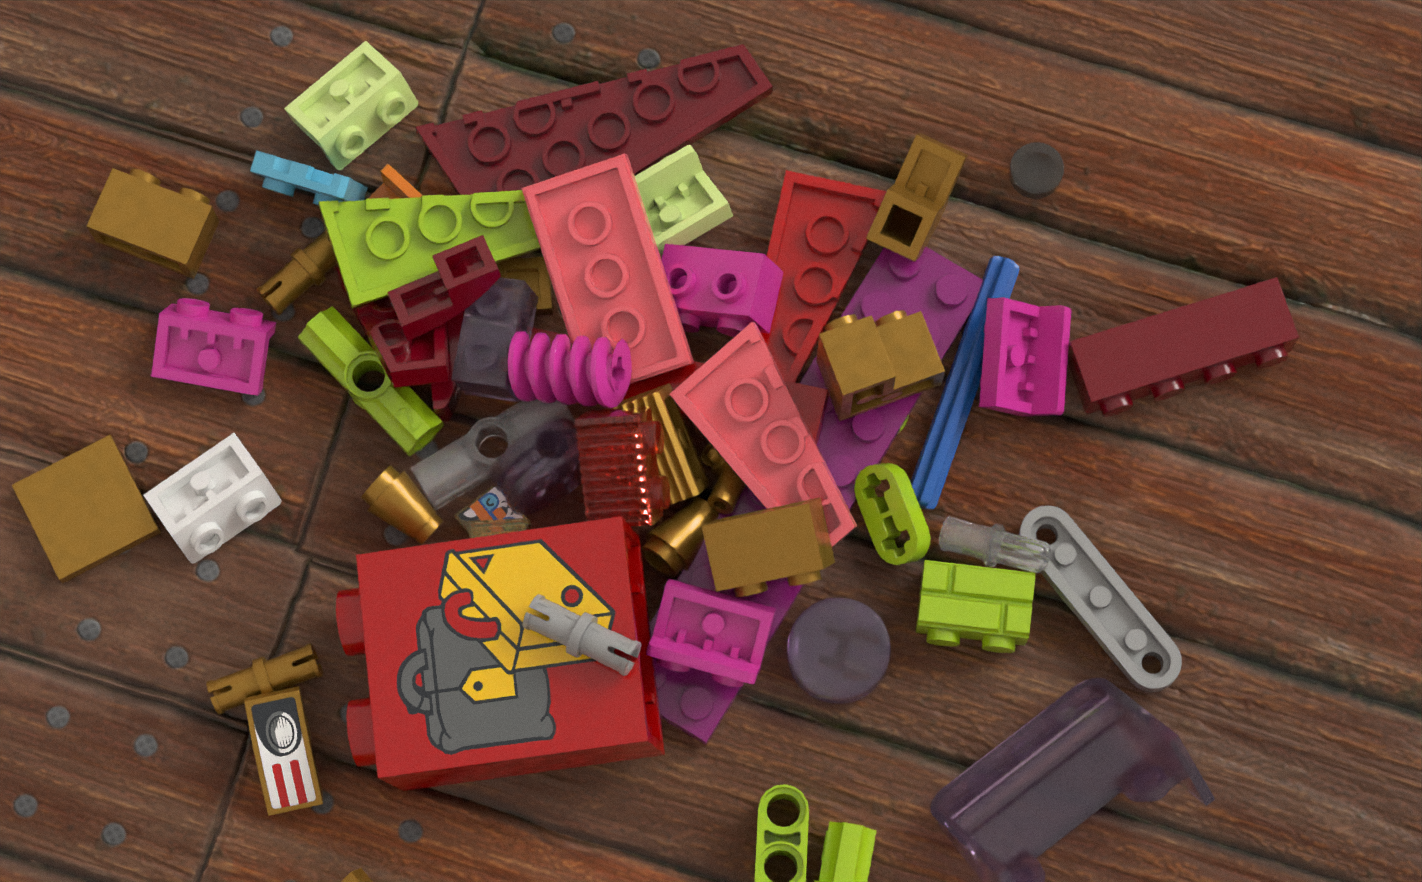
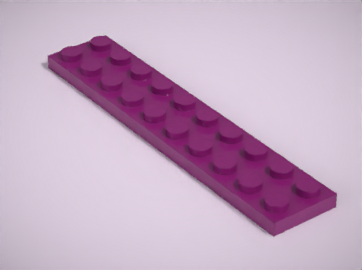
[650,247,983,745]

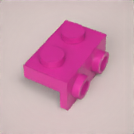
[979,297,1071,417]
[646,579,776,687]

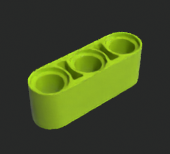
[754,784,809,882]

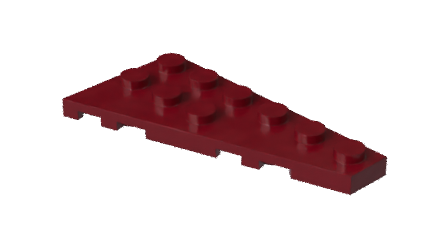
[415,44,773,195]

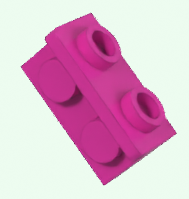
[151,298,276,396]

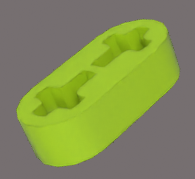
[854,463,931,565]

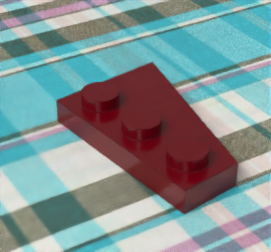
[335,267,449,388]

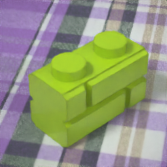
[915,560,1035,653]

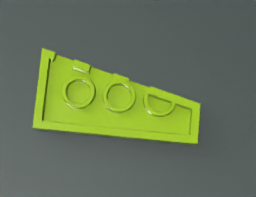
[318,190,541,308]

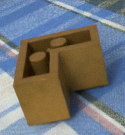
[816,310,945,421]

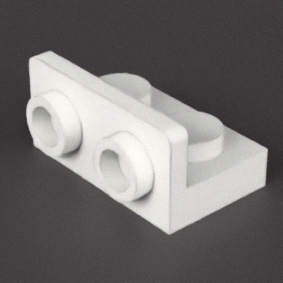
[143,433,282,564]

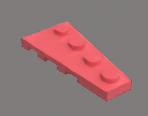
[669,322,857,548]

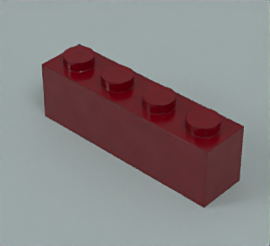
[1068,277,1299,417]

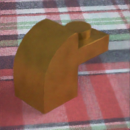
[866,133,968,261]

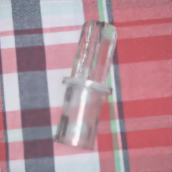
[939,516,1051,573]

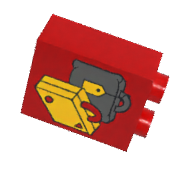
[336,516,665,791]

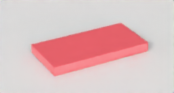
[521,154,694,385]

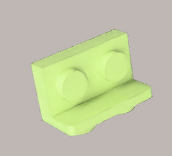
[284,41,418,170]

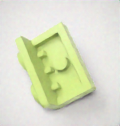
[635,145,733,259]

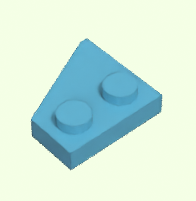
[250,150,367,206]

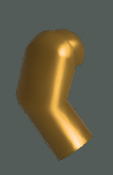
[701,442,746,514]

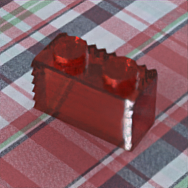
[575,406,670,526]

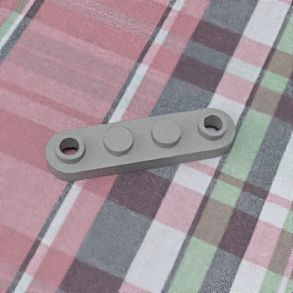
[1019,506,1182,692]

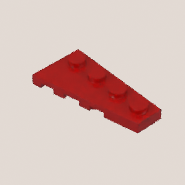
[761,170,887,383]

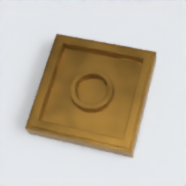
[12,435,161,584]

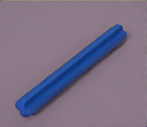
[910,256,1020,510]

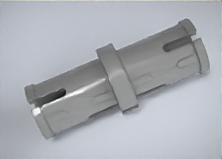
[522,594,641,676]

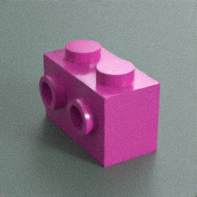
[661,244,783,337]

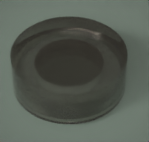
[1009,142,1064,199]

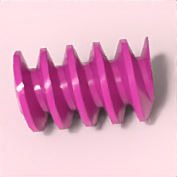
[508,331,632,408]

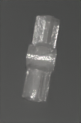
[410,399,576,511]

